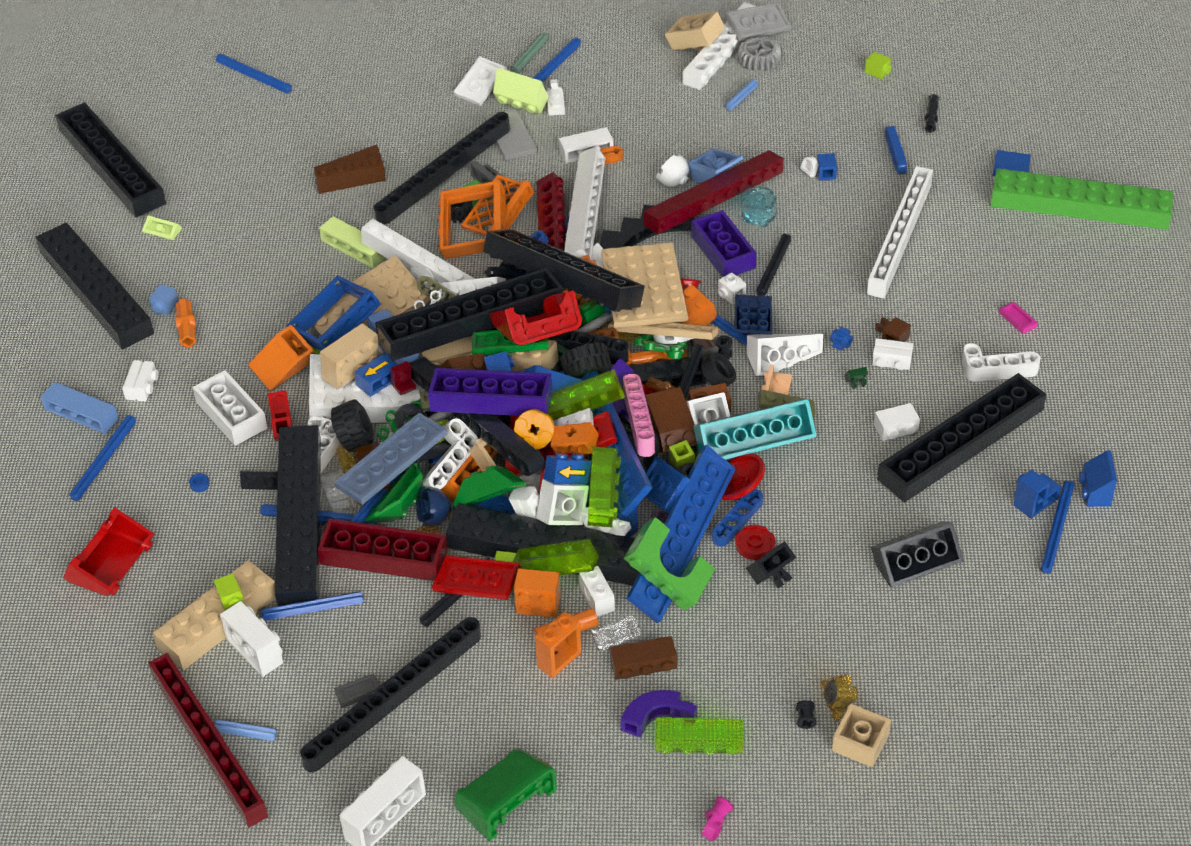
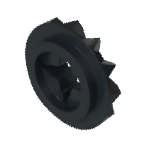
[394,404,425,429]

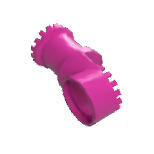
[701,796,734,842]

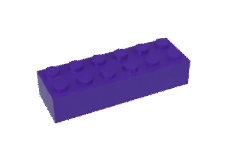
[428,368,553,416]

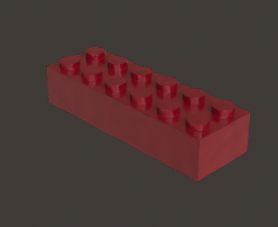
[317,519,448,581]

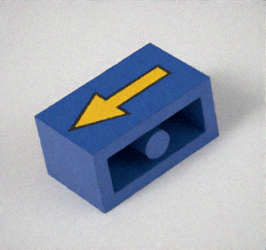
[355,354,398,397]
[544,452,591,484]

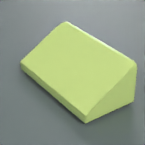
[142,215,182,240]

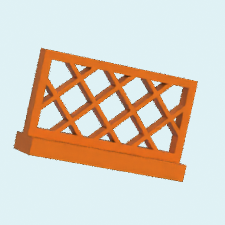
[461,174,534,237]

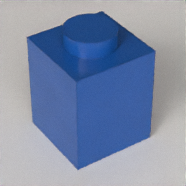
[817,153,837,180]

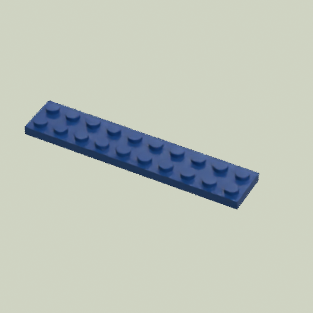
[577,371,652,517]
[626,445,736,623]

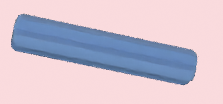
[725,79,759,111]
[214,719,277,741]

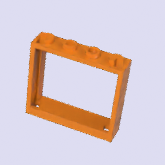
[438,180,506,259]

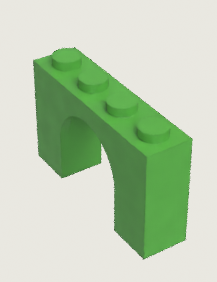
[624,517,715,611]

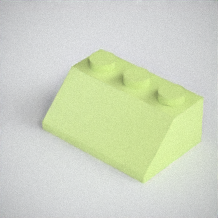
[493,68,549,114]

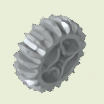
[738,36,781,72]

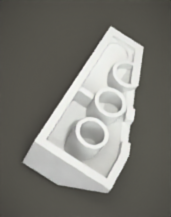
[747,333,823,376]

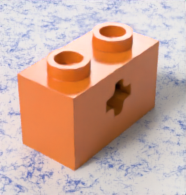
[551,422,599,454]

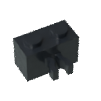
[746,541,796,588]

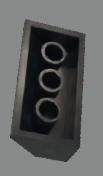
[871,522,964,587]

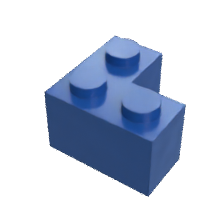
[1013,469,1061,519]

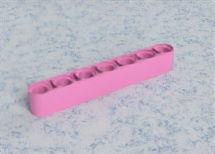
[623,374,655,457]

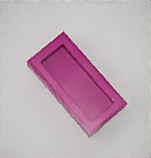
[999,301,1038,334]

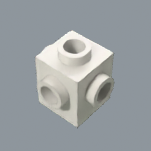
[718,272,746,305]

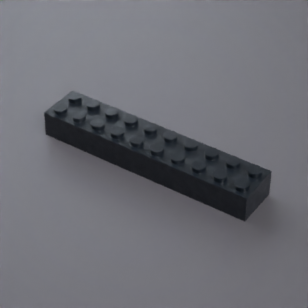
[55,102,166,218]
[35,222,154,350]
[483,229,645,312]
[375,268,563,361]
[877,373,1046,503]
[275,425,321,606]
[446,503,639,586]

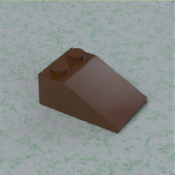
[645,387,697,453]

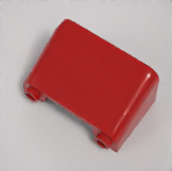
[490,290,582,345]
[63,507,154,597]

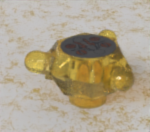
[820,674,857,721]

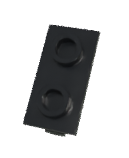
[240,470,278,490]

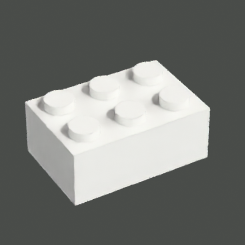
[220,601,283,677]

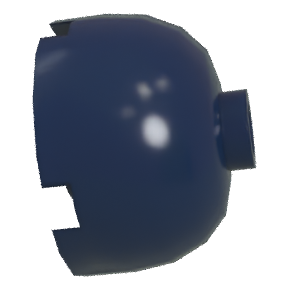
[416,487,452,526]

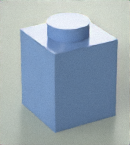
[149,284,178,316]

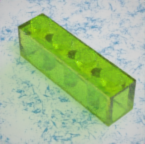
[548,369,625,420]
[587,447,620,528]
[513,539,599,576]
[655,717,743,755]

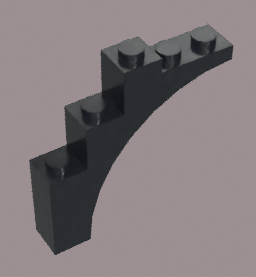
[600,205,695,249]

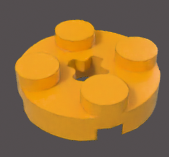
[514,409,555,449]

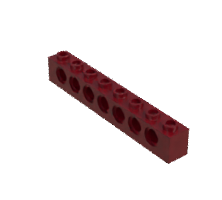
[536,172,567,251]

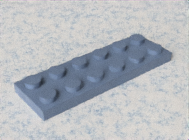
[334,413,447,505]

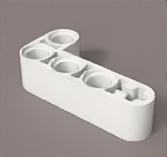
[962,343,1041,382]
[308,416,341,473]
[422,418,478,489]

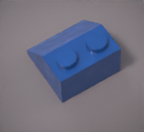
[1079,450,1117,507]

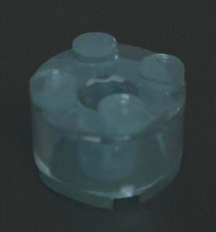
[741,186,777,227]

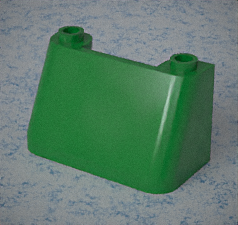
[454,748,557,842]

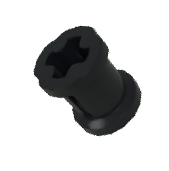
[716,335,733,359]
[795,700,817,729]

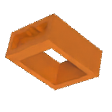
[535,611,581,678]

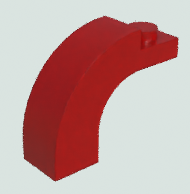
[267,390,293,442]

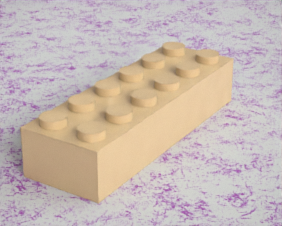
[153,560,276,671]

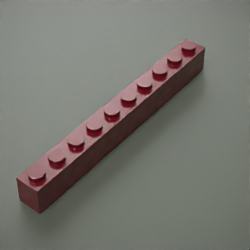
[644,150,784,234]
[148,653,268,828]

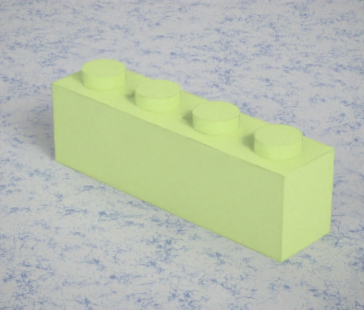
[319,216,386,268]

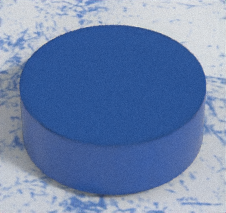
[189,473,210,492]

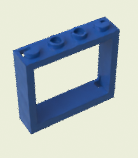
[286,275,381,351]

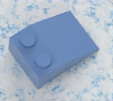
[687,148,744,183]

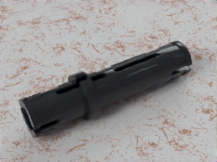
[925,94,939,133]

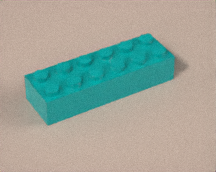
[693,399,817,459]

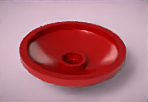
[721,454,765,500]

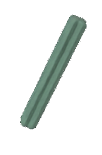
[512,32,549,73]

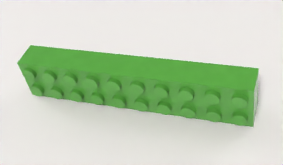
[991,169,1173,230]

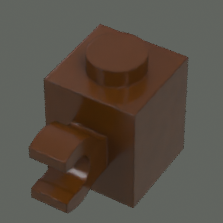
[875,317,911,342]

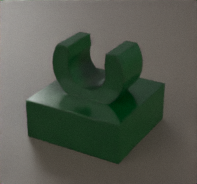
[844,367,868,389]

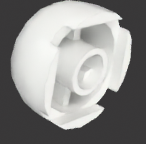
[656,153,689,188]

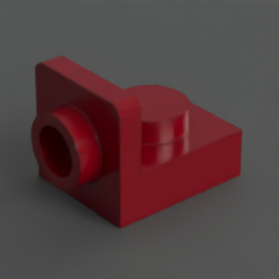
[391,361,416,395]

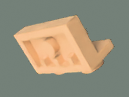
[761,365,792,395]

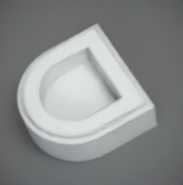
[800,156,818,177]

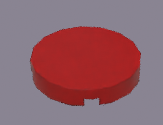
[735,525,776,560]

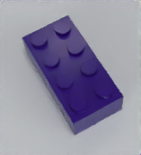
[691,210,756,277]

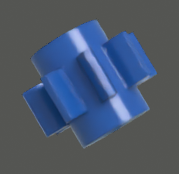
[830,327,853,350]

